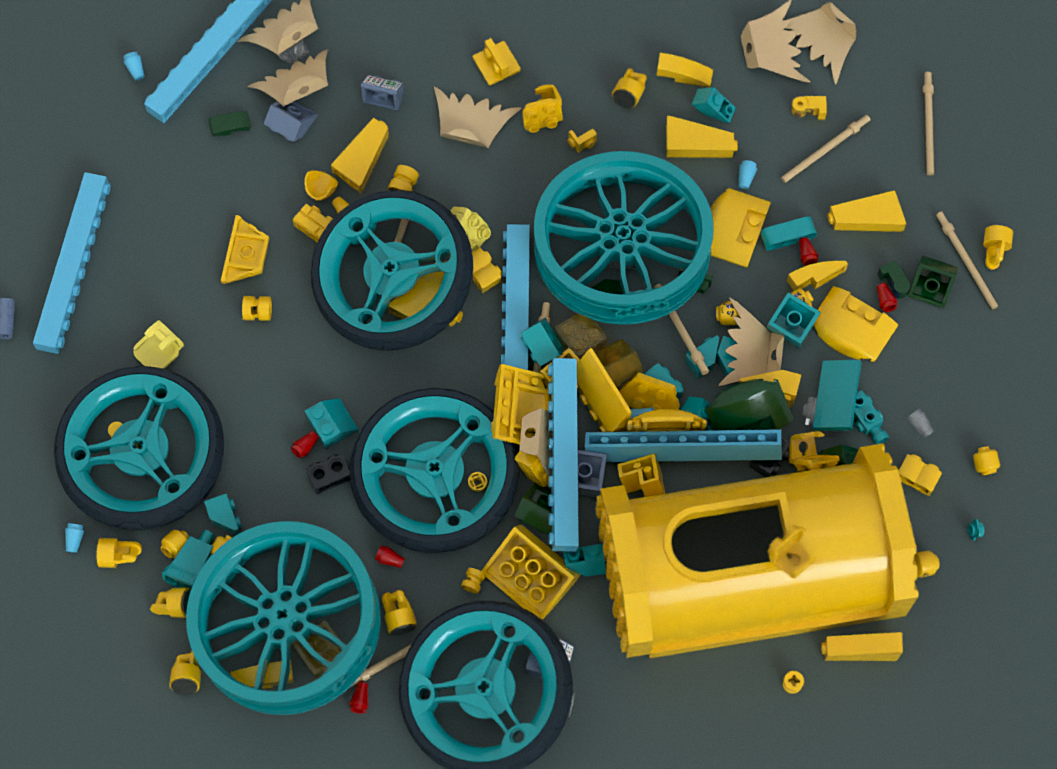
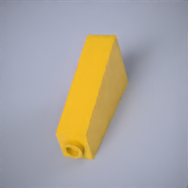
[666,116,738,158]
[331,118,389,194]
[827,190,906,232]
[388,261,447,319]
[821,632,903,661]

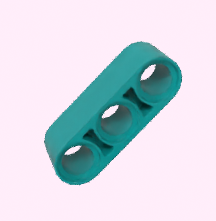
[760,216,817,251]

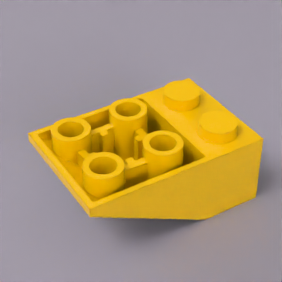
[739,370,801,408]

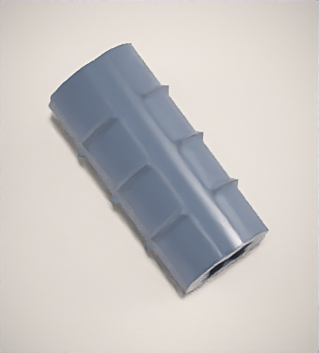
[0,298,15,339]

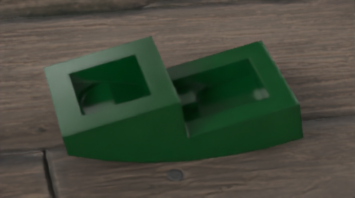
[209,111,251,136]

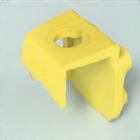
[450,207,491,253]
[133,320,184,369]

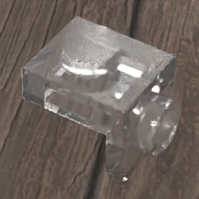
[279,39,309,64]
[803,397,817,426]

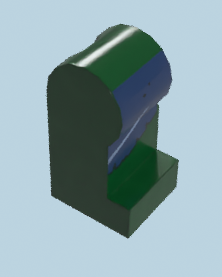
[877,260,910,299]

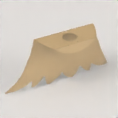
[237,0,318,55]
[741,0,810,82]
[786,2,856,85]
[247,49,328,106]
[434,87,522,148]
[718,297,784,386]
[520,408,551,477]

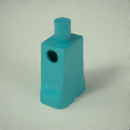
[162,530,214,589]

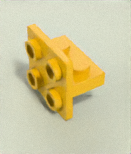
[473,38,521,86]

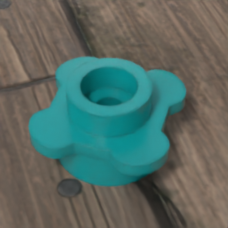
[967,519,984,541]

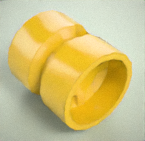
[387,165,419,191]
[242,296,272,321]

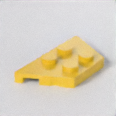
[221,215,270,284]
[619,372,680,410]

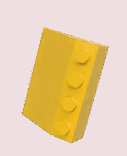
[577,348,632,432]
[482,524,581,620]

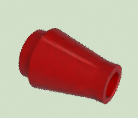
[798,237,819,266]
[876,283,898,312]
[290,431,319,459]
[375,545,405,569]
[349,682,369,714]

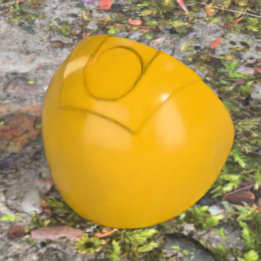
[305,170,338,201]

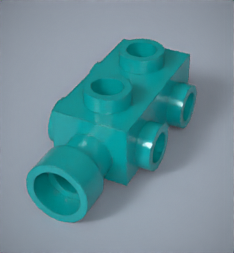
[854,390,889,444]

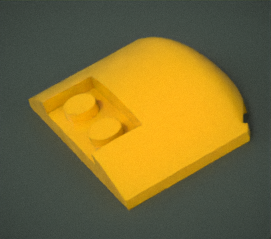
[710,188,771,268]
[814,286,898,362]
[491,364,550,445]
[626,409,706,432]

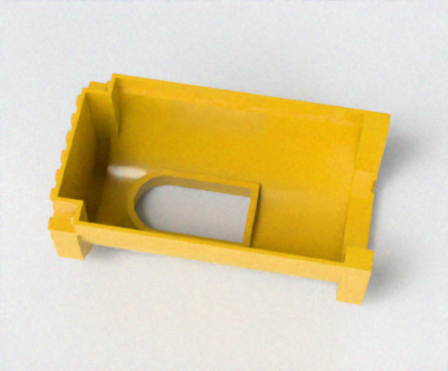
[595,444,918,658]

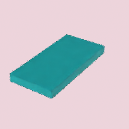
[813,360,862,431]

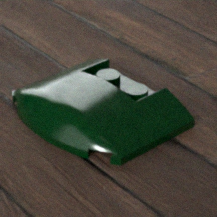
[705,379,794,431]

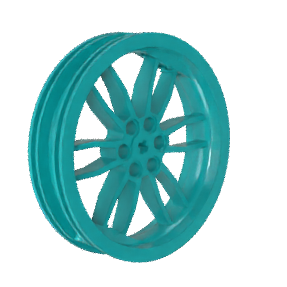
[534,151,713,325]
[186,521,381,715]

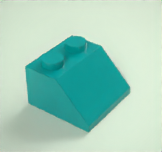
[767,292,821,348]
[520,317,564,366]
[305,398,359,449]

